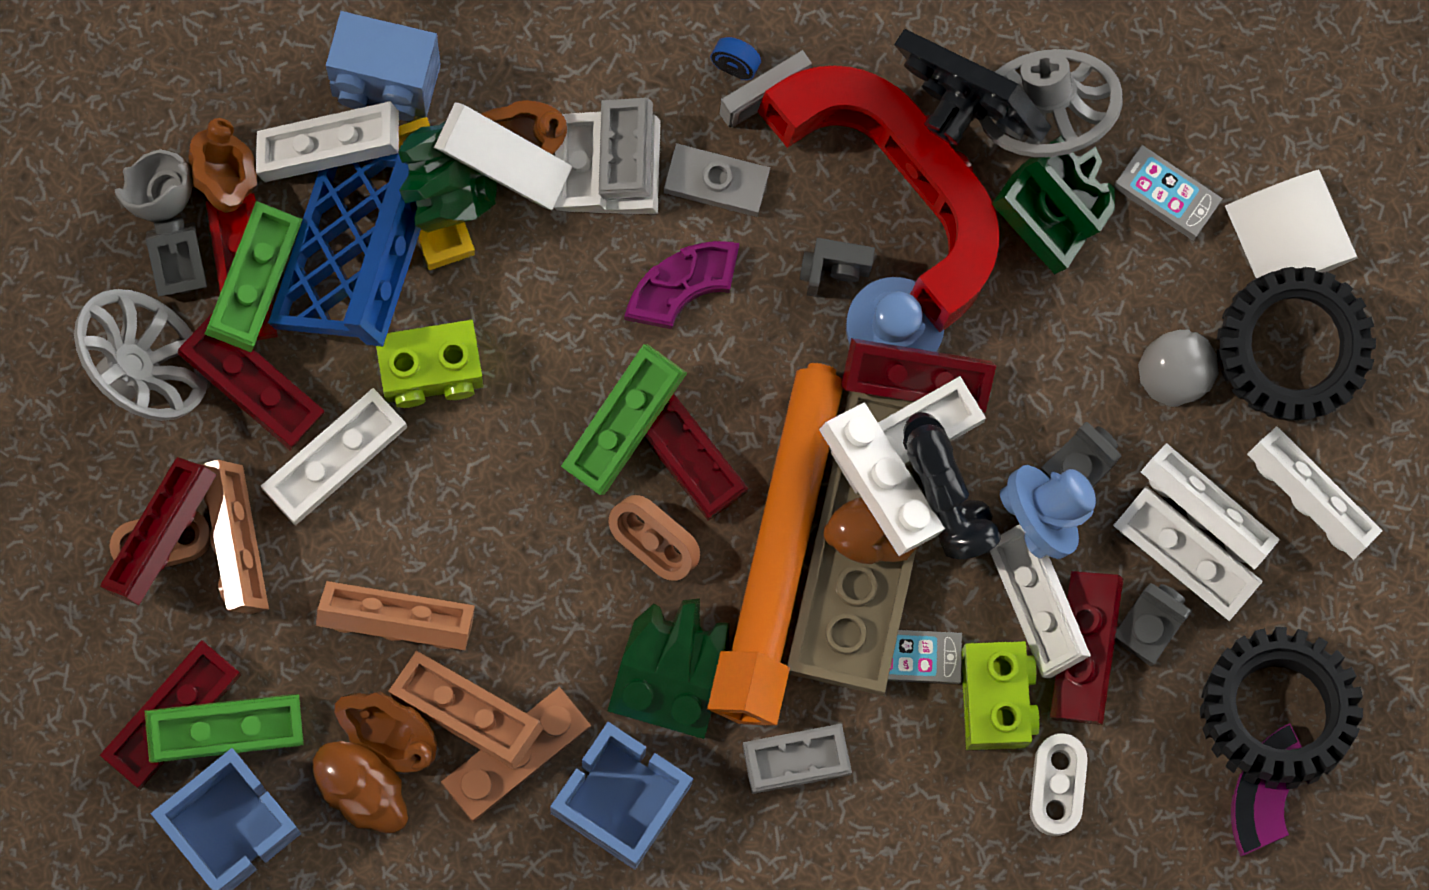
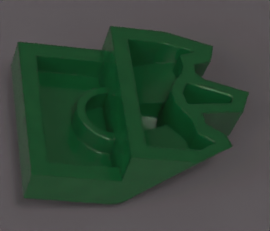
[398,110,497,232]
[992,135,1115,275]
[607,598,730,739]

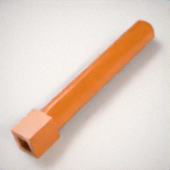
[707,363,843,726]

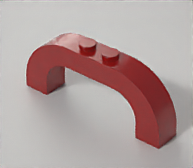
[758,66,999,332]

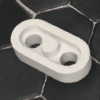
[1030,734,1087,836]

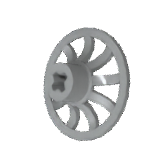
[979,49,1123,157]
[74,289,208,421]

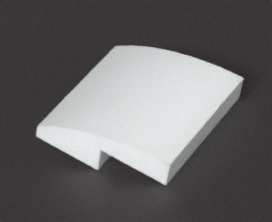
[554,112,660,214]
[1225,169,1358,278]

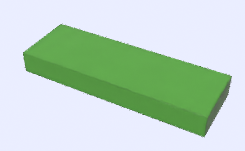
[205,201,303,352]
[561,344,687,495]
[145,694,304,763]

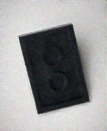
[894,29,1052,146]

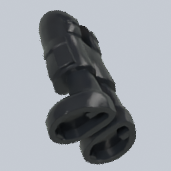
[903,412,1001,559]

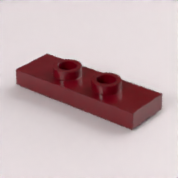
[644,394,748,521]
[100,457,216,605]
[1050,571,1124,725]

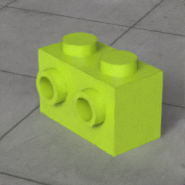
[376,320,484,408]
[961,641,1039,750]

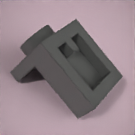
[146,217,207,297]
[799,238,875,297]
[1040,422,1121,487]
[1115,583,1191,667]

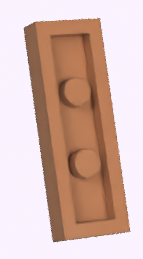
[202,460,269,614]
[316,581,475,651]
[388,651,543,770]
[441,686,591,823]

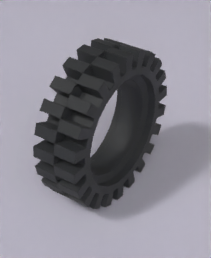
[1217,267,1376,421]
[1200,627,1363,789]

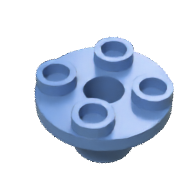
[846,277,944,352]
[1000,465,1096,559]

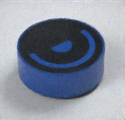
[710,37,761,80]

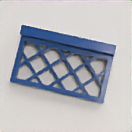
[268,145,421,346]

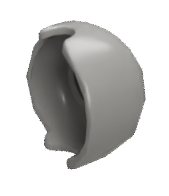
[115,149,193,223]
[1138,330,1219,407]

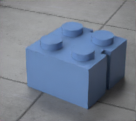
[326,11,441,121]
[550,722,693,870]
[150,748,301,890]

